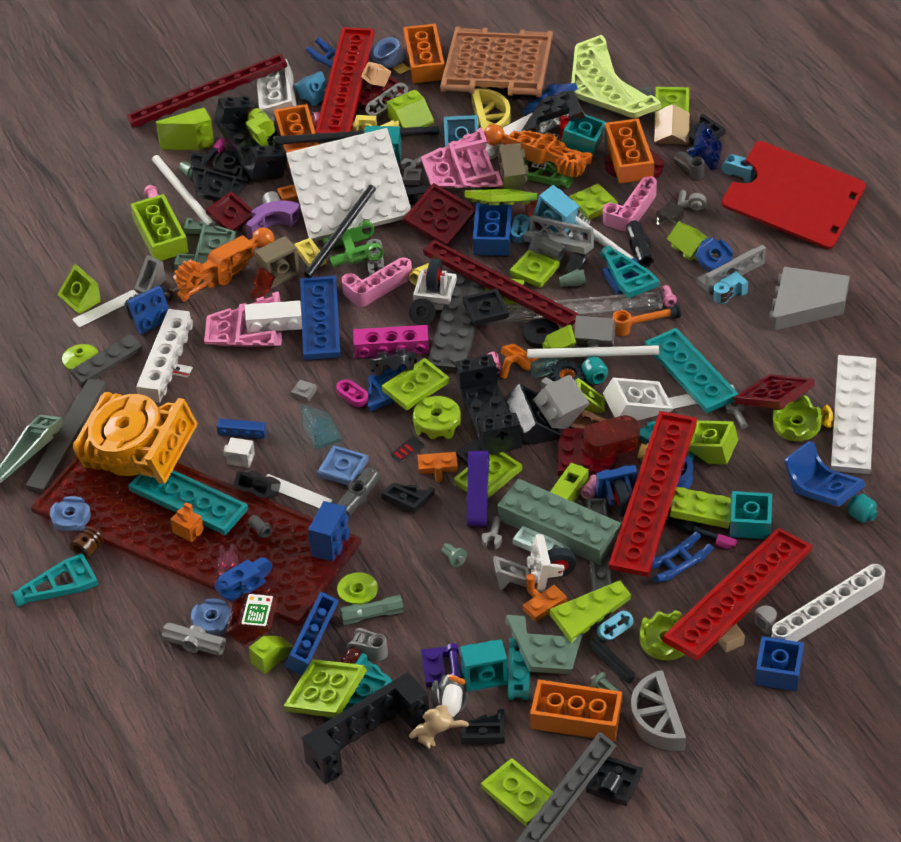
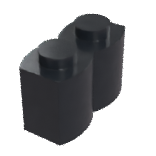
[234,470,281,498]

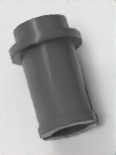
[248,515,272,538]

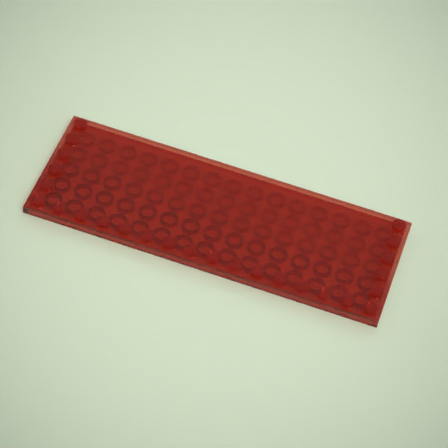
[31,456,362,626]

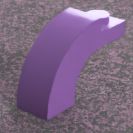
[246,201,302,239]

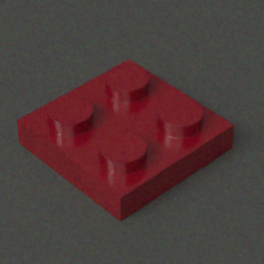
[206,191,252,231]

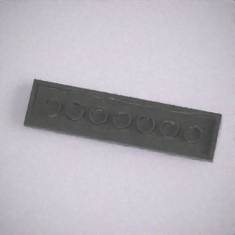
[428,266,491,372]

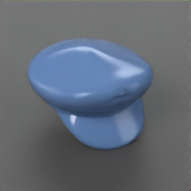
[371,37,406,68]

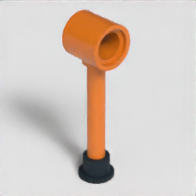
[612,303,681,336]

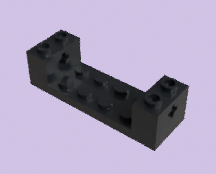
[214,96,287,180]
[455,354,522,455]
[302,672,429,785]

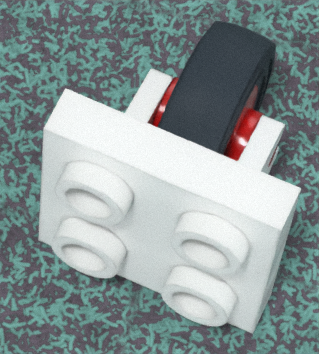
[413,259,457,304]
[527,534,576,592]

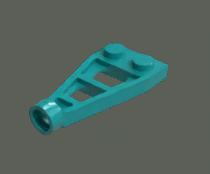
[600,246,660,298]
[12,553,98,607]

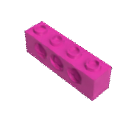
[353,325,429,358]

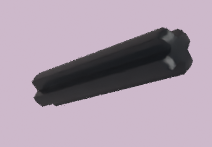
[588,637,635,683]

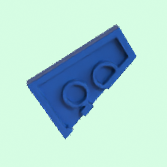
[522,83,578,116]

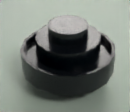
[409,299,436,325]

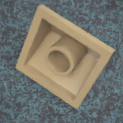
[654,104,690,145]

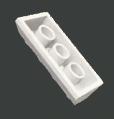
[256,59,296,117]

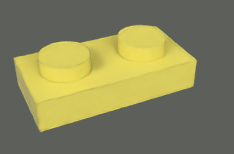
[294,238,327,267]

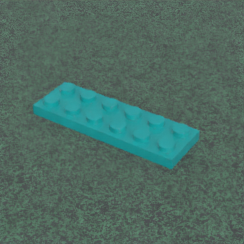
[645,328,739,414]
[129,470,248,535]

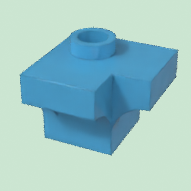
[293,71,328,106]

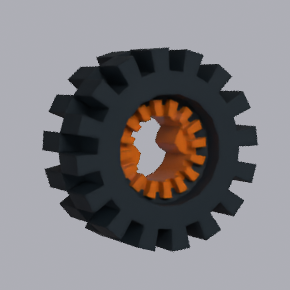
[550,360,584,381]

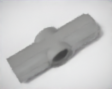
[162,623,226,656]

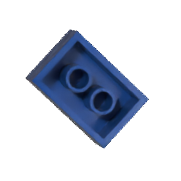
[473,203,512,256]

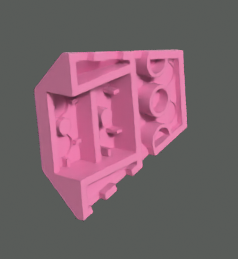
[421,127,503,188]
[204,292,282,347]

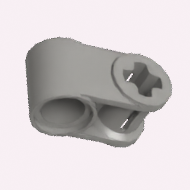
[347,628,388,661]

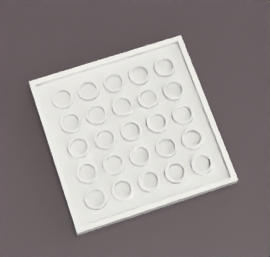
[286,128,411,242]

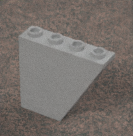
[769,267,850,330]

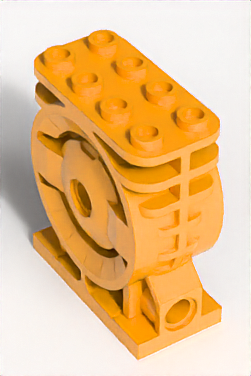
[73,392,198,484]

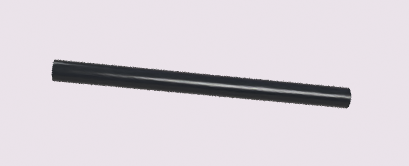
[304,185,376,278]

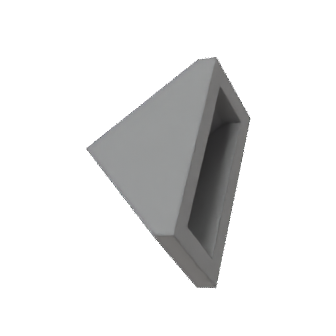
[134,255,166,293]

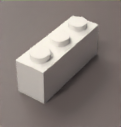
[245,301,302,333]

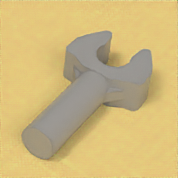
[400,153,428,169]
[725,403,748,429]
[482,516,502,550]

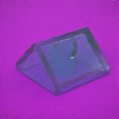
[300,404,344,450]

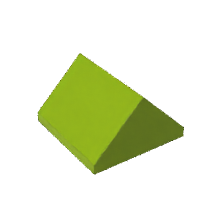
[57,264,101,314]

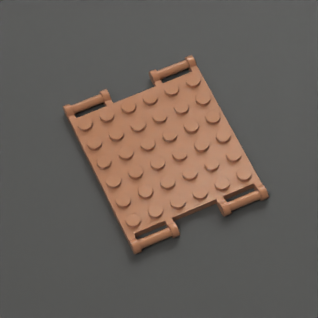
[440,26,553,97]

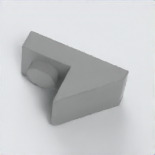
[493,556,529,590]

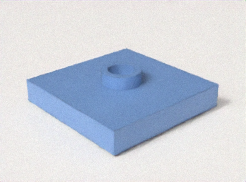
[317,445,369,485]

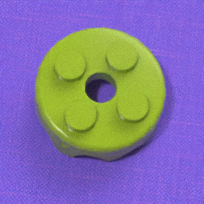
[773,395,822,441]
[413,396,461,439]
[640,610,685,661]

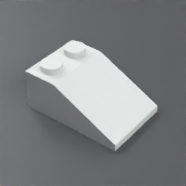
[603,377,673,422]

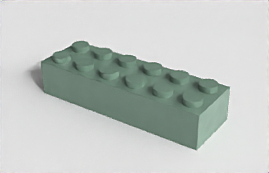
[497,478,621,565]

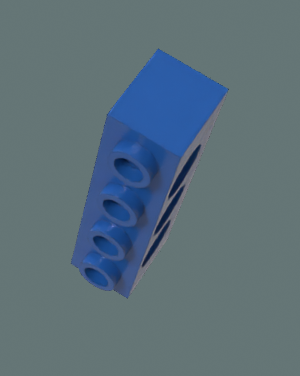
[284,591,339,676]

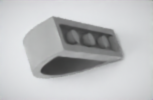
[631,670,686,751]

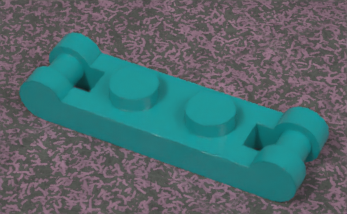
[508,638,530,701]

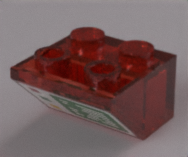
[226,593,278,645]

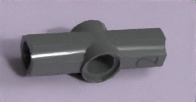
[337,467,381,517]

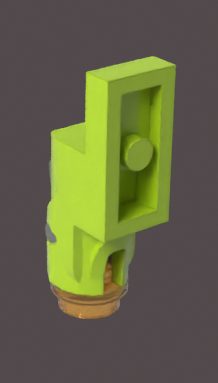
[246,108,276,146]

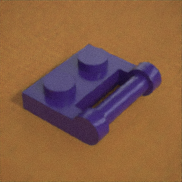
[421,643,463,688]

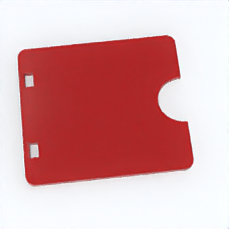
[721,141,866,249]

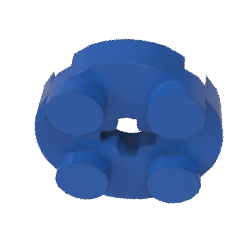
[695,237,733,272]

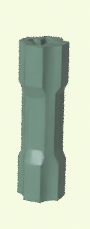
[340,595,404,625]

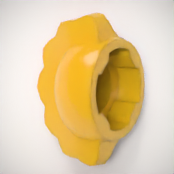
[821,405,834,428]

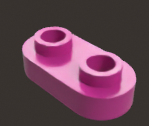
[336,379,368,407]

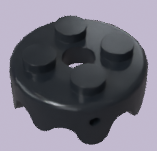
[369,347,417,376]

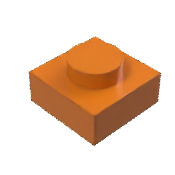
[277,184,298,202]

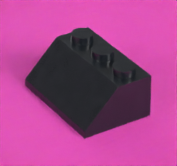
[504,384,561,445]

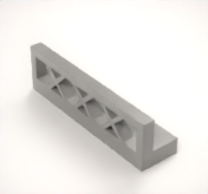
[523,215,594,254]
[697,245,766,293]

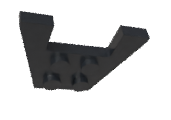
[521,90,586,132]
[190,151,251,202]

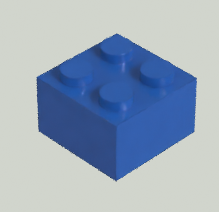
[308,501,350,562]
[755,636,804,691]

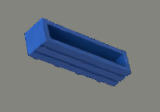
[217,418,267,439]

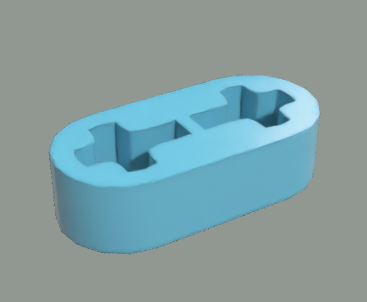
[511,214,530,243]
[597,611,633,641]

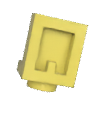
[351,115,377,131]

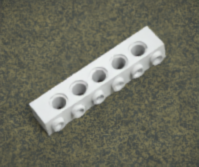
[136,309,193,402]

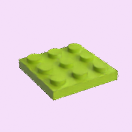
[465,189,537,205]
[284,659,367,718]

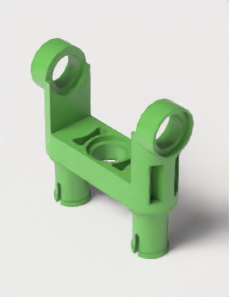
[323,220,384,267]

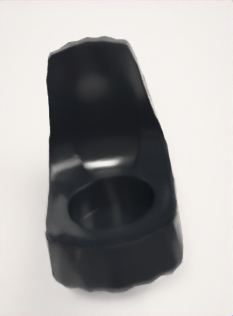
[564,252,588,273]

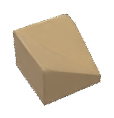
[718,624,745,652]

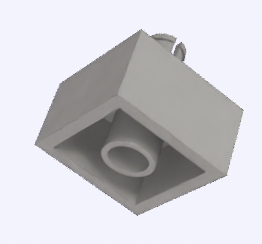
[574,315,616,359]

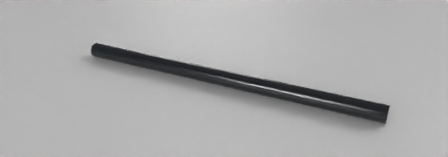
[273,126,439,145]

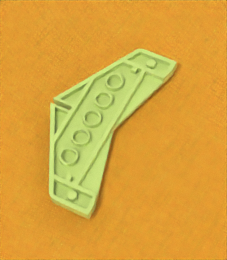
[571,35,661,118]

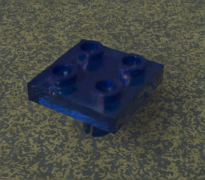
[688,122,723,171]

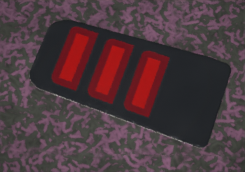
[391,436,425,462]

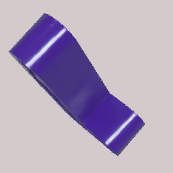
[467,451,490,527]

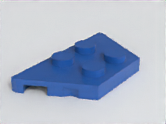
[368,364,406,411]

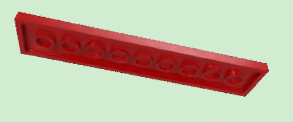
[315,27,375,134]
[608,411,697,577]
[662,527,813,661]

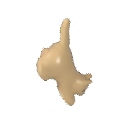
[409,705,469,749]

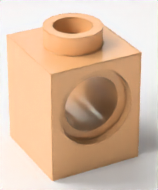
[361,62,391,87]

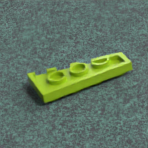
[550,580,631,643]

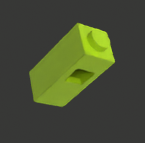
[550,463,588,502]

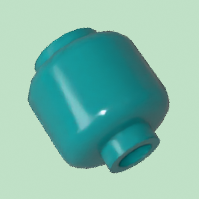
[581,356,608,385]
[847,494,878,523]

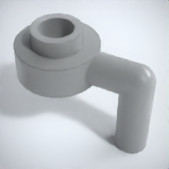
[677,190,706,211]

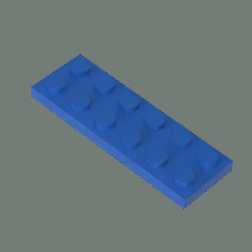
[300,276,341,360]

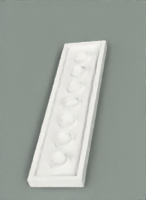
[831,355,876,474]

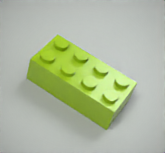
[131,194,189,261]

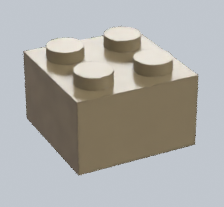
[498,143,528,190]
[255,236,300,289]

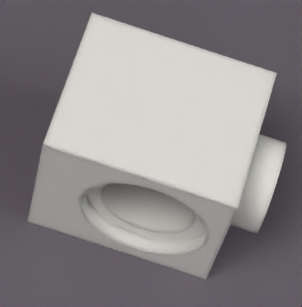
[223,438,255,468]

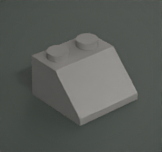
[533,375,590,429]

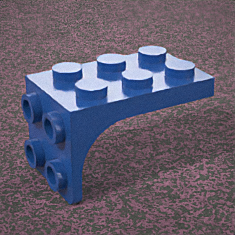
[784,441,865,507]

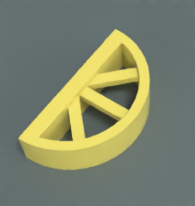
[471,88,511,132]

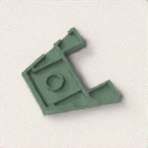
[174,218,236,270]
[505,615,583,674]

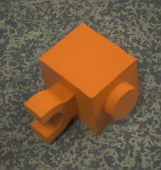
[170,502,204,542]

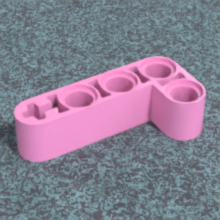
[602,176,657,232]
[342,258,412,307]

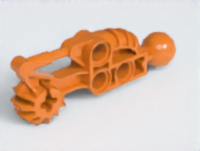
[484,124,593,178]
[173,227,275,302]

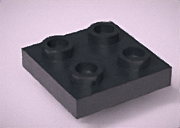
[586,756,643,807]

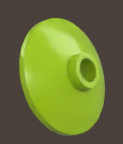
[62,344,99,370]
[337,572,378,605]

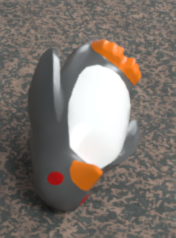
[430,675,468,719]

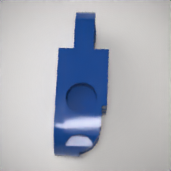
[214,557,273,601]

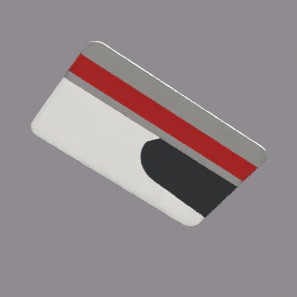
[172,364,193,377]

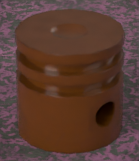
[70,526,104,560]

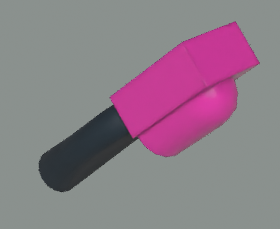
[204,137,226,165]
[693,526,737,549]

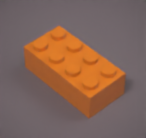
[403,24,445,83]
[274,104,319,168]
[605,118,654,183]
[530,680,622,741]

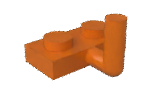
[499,344,541,379]
[417,452,458,483]
[523,574,567,622]

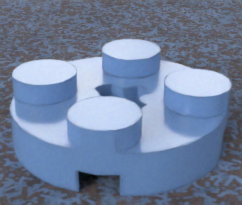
[50,496,91,532]
[191,598,233,636]

